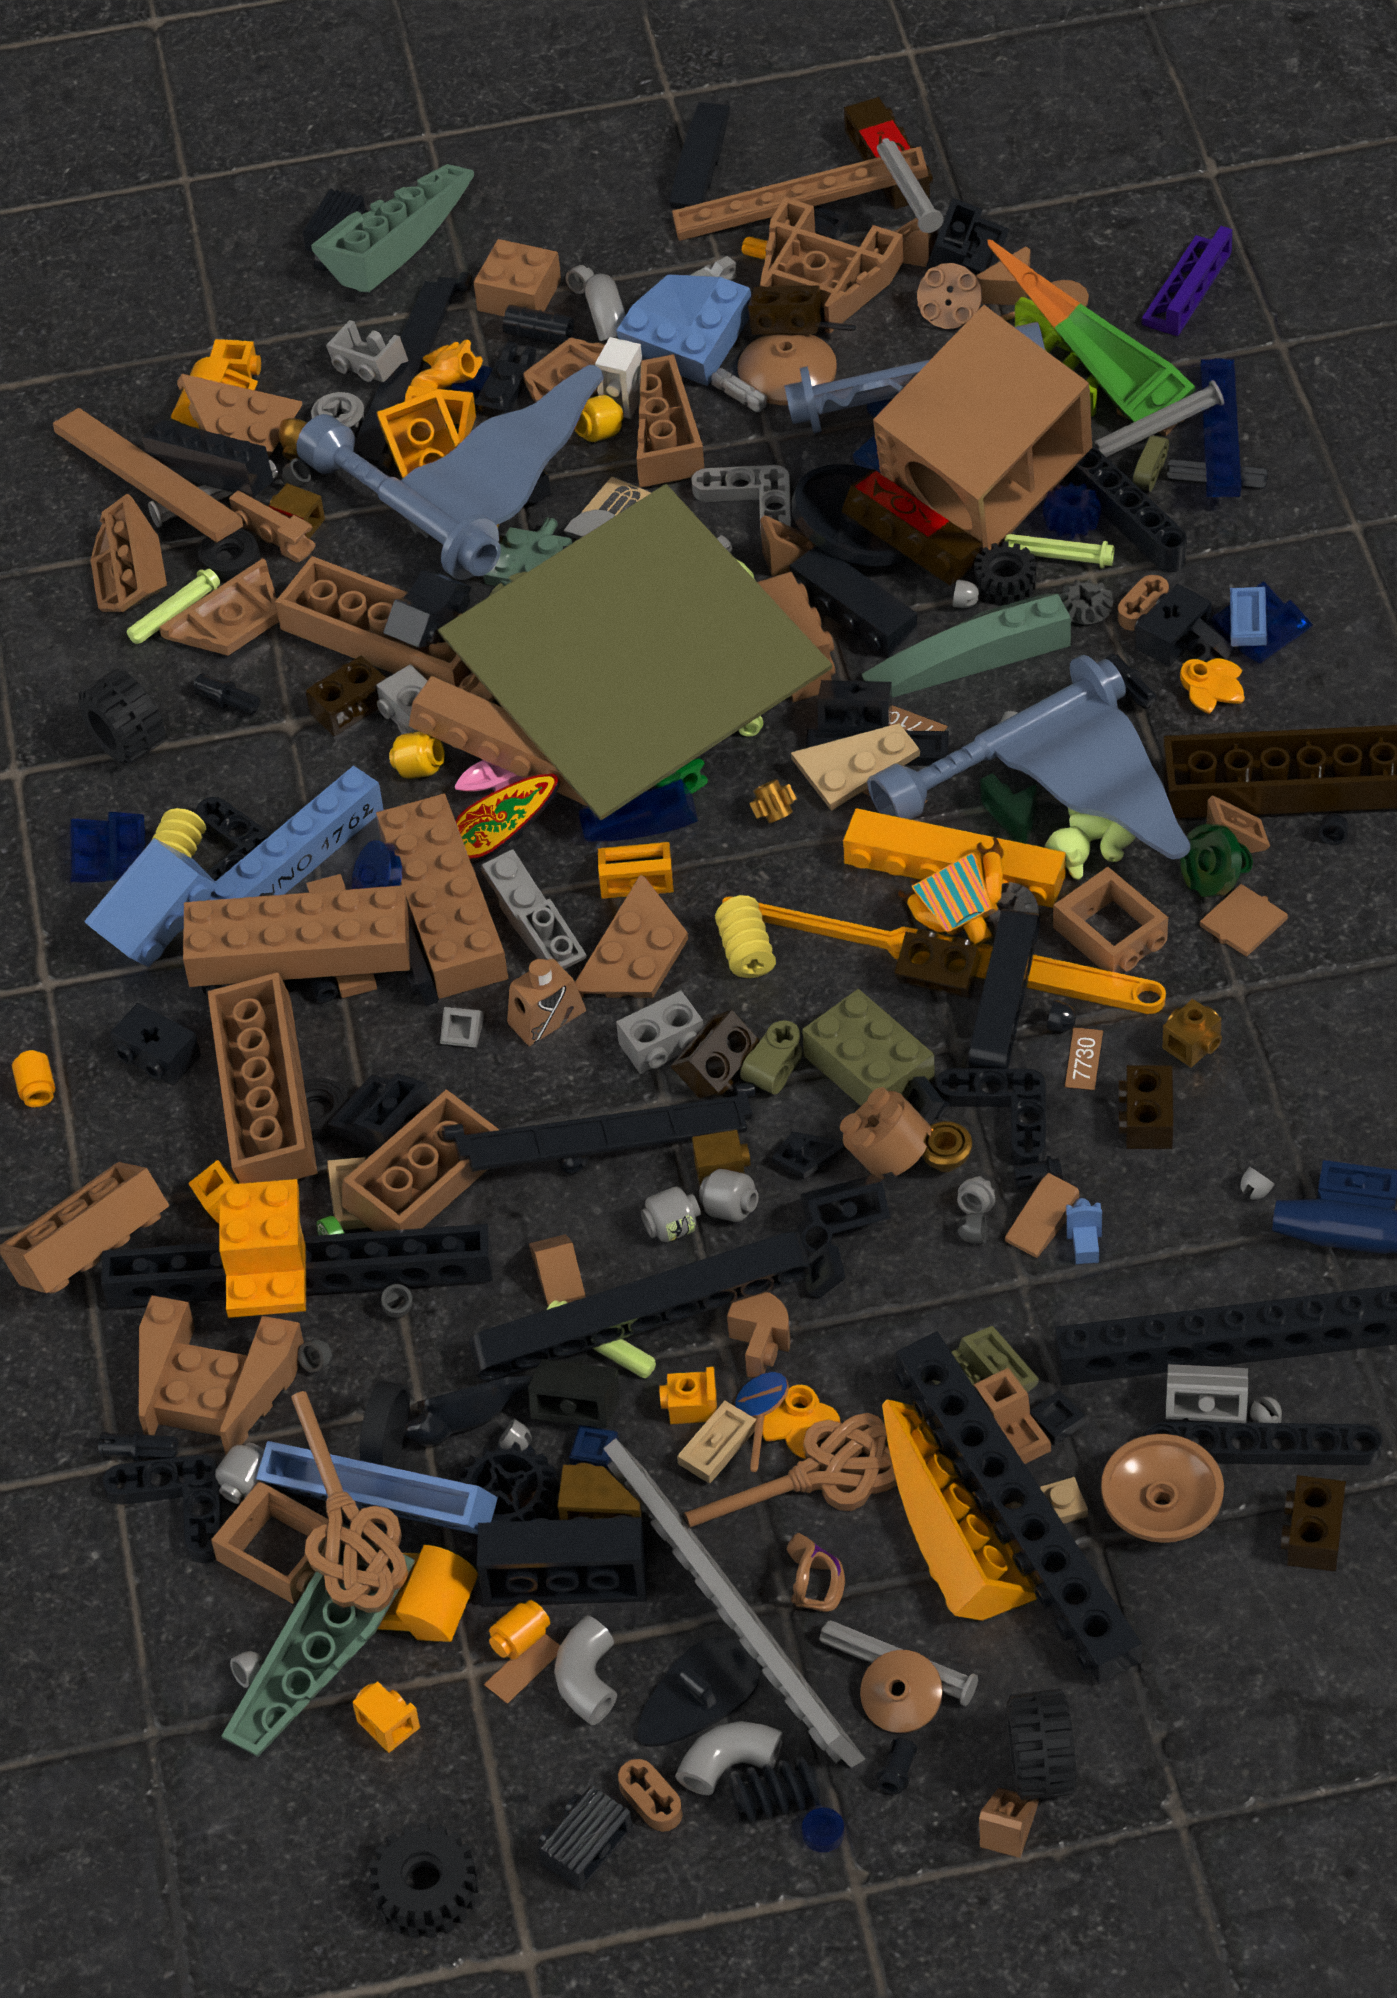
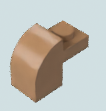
[727,1292,790,1378]
[974,1368,1051,1464]

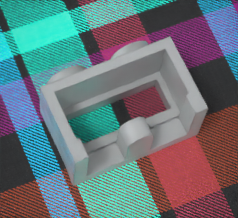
[326,320,408,383]

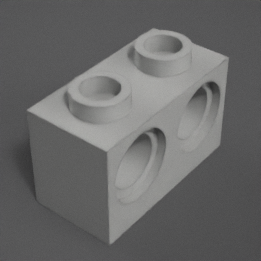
[616,990,704,1074]

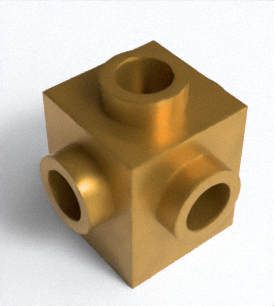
[1162,998,1222,1068]

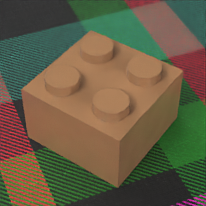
[474,239,561,316]

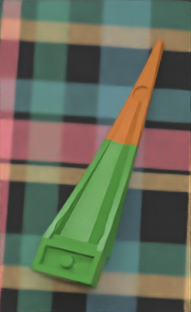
[988,240,1196,423]

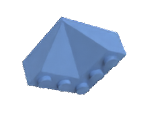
[616,275,751,386]

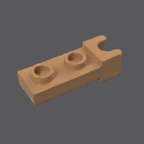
[229,490,316,563]

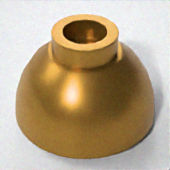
[279,418,307,461]
[922,1121,972,1172]

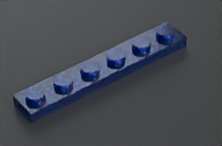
[1200,358,1241,497]

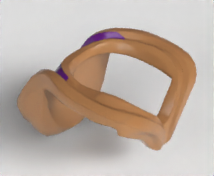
[786,1533,845,1612]

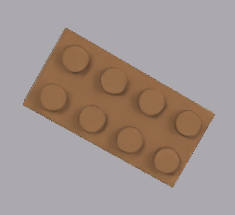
[342,1089,499,1232]
[0,1162,169,1294]

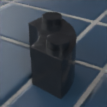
[383,570,471,647]

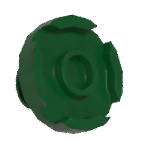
[1180,824,1253,897]

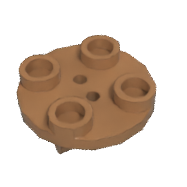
[917,263,982,329]

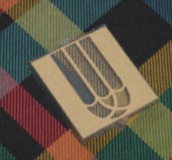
[580,476,652,515]

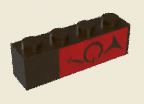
[844,97,933,210]
[841,469,983,586]

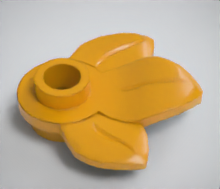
[1180,658,1245,714]
[762,1384,841,1459]

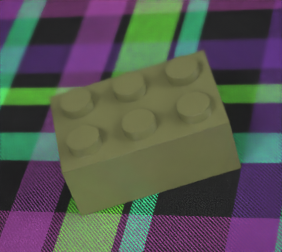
[802,989,935,1106]

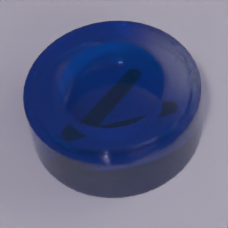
[802,1807,845,1852]

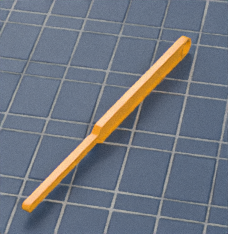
[722,897,1166,1014]

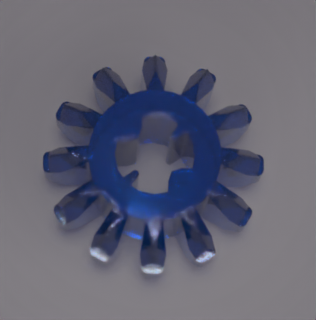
[1043,482,1101,539]

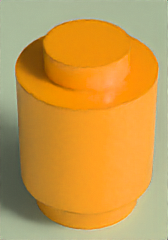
[12,1050,55,1108]
[489,1600,550,1660]

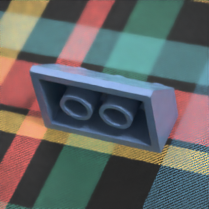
[85,838,218,967]

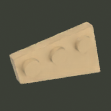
[791,723,920,811]

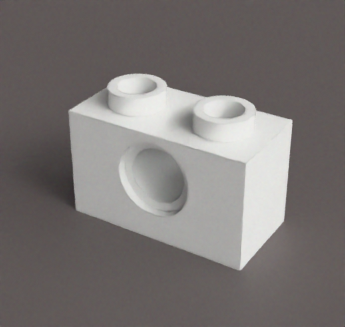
[595,337,642,419]

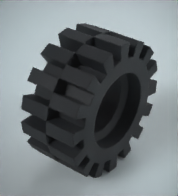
[974,542,1036,606]

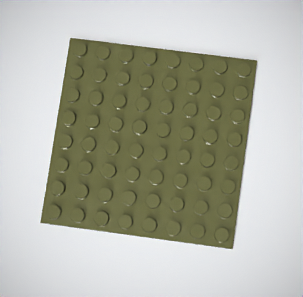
[438,484,833,820]

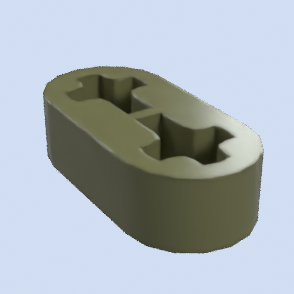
[1133,435,1169,492]

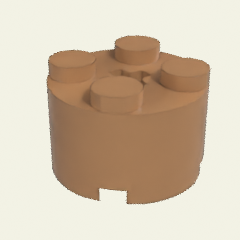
[840,1087,932,1179]

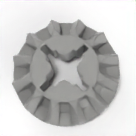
[311,392,364,428]

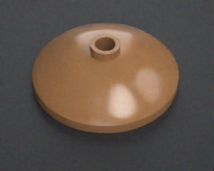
[738,334,837,405]
[1101,1434,1224,1543]

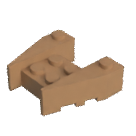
[760,197,903,333]
[139,1295,304,1455]

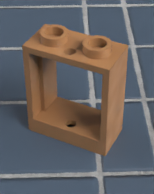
[1053,867,1168,974]
[211,1481,329,1604]

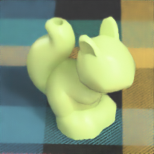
[1045,808,1135,880]

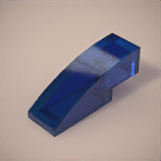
[578,779,698,842]

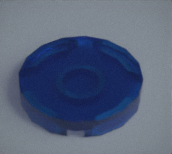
[352,840,402,889]

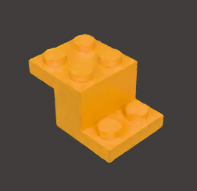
[219,1179,306,1318]

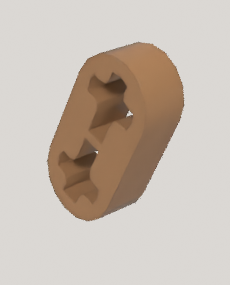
[1118,575,1169,631]
[618,1759,682,1832]

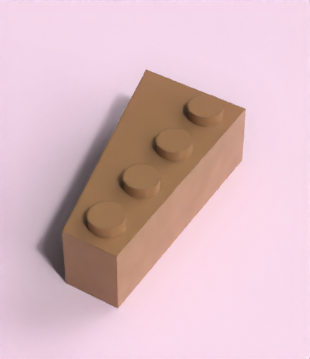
[637,354,704,488]

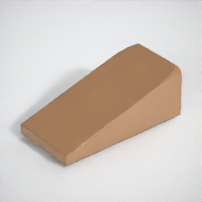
[1005,1173,1079,1258]

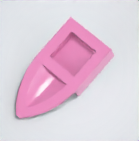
[455,760,525,792]

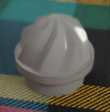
[957,1176,995,1214]

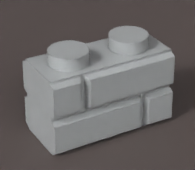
[1166,1364,1248,1423]

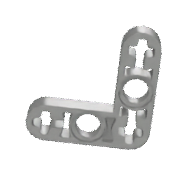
[691,465,791,540]

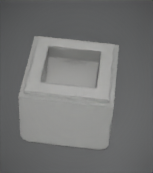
[440,1007,484,1048]

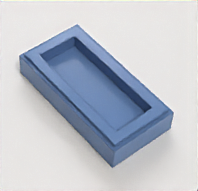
[1230,587,1267,646]

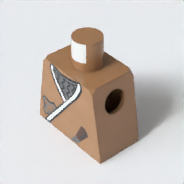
[507,959,586,1046]

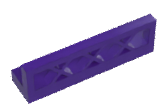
[1142,225,1233,337]

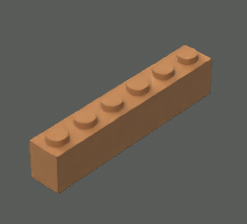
[409,676,588,806]

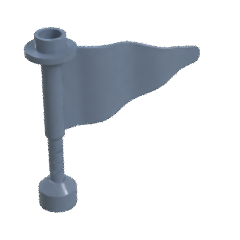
[784,322,1045,434]
[296,365,604,580]
[867,655,1191,859]

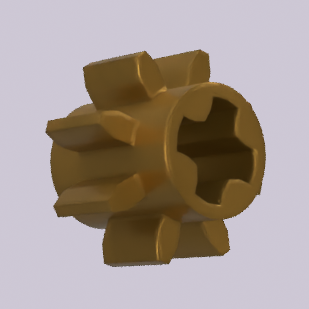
[749,779,797,823]

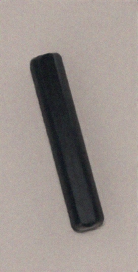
[1167,459,1268,488]

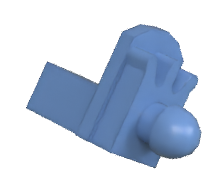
[1066,1198,1102,1264]

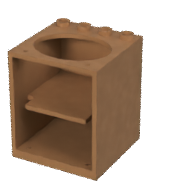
[873,305,1092,555]

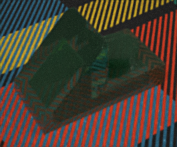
[980,773,1037,844]

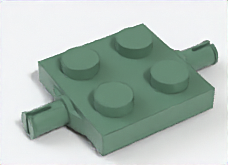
[483,517,572,586]

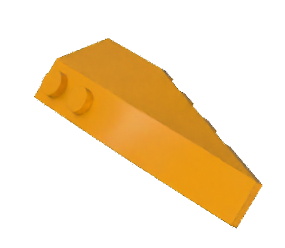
[882,1399,1037,1621]

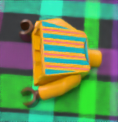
[898,837,1004,946]

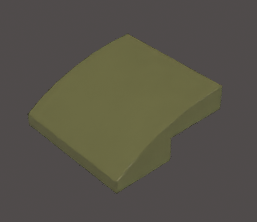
[932,1326,1039,1413]

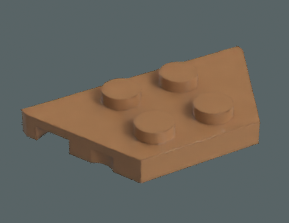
[523,338,606,403]
[177,374,302,457]
[159,558,279,656]
[575,875,688,998]

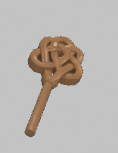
[291,1391,408,1613]
[684,1413,897,1528]

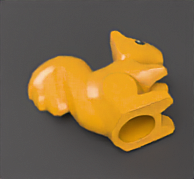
[410,339,483,389]

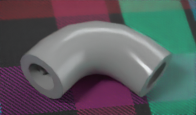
[584,273,626,341]
[554,1615,617,1725]
[675,1721,785,1795]

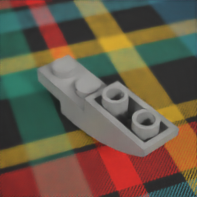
[481,849,587,969]

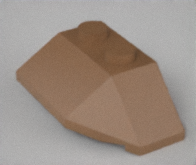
[91,494,167,612]

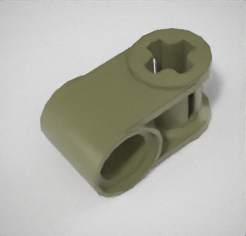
[740,1020,802,1095]

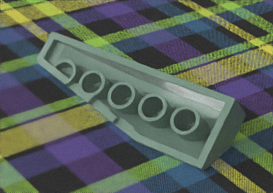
[311,164,474,292]
[861,593,1071,698]
[221,1524,415,1757]

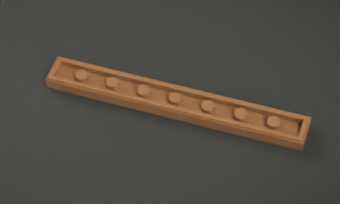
[672,146,928,241]
[53,408,243,542]

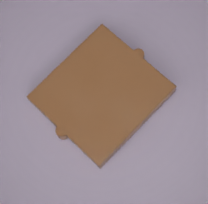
[1200,884,1288,957]

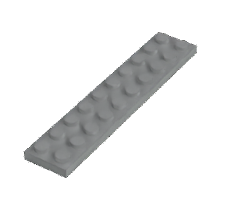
[603,1438,865,1768]

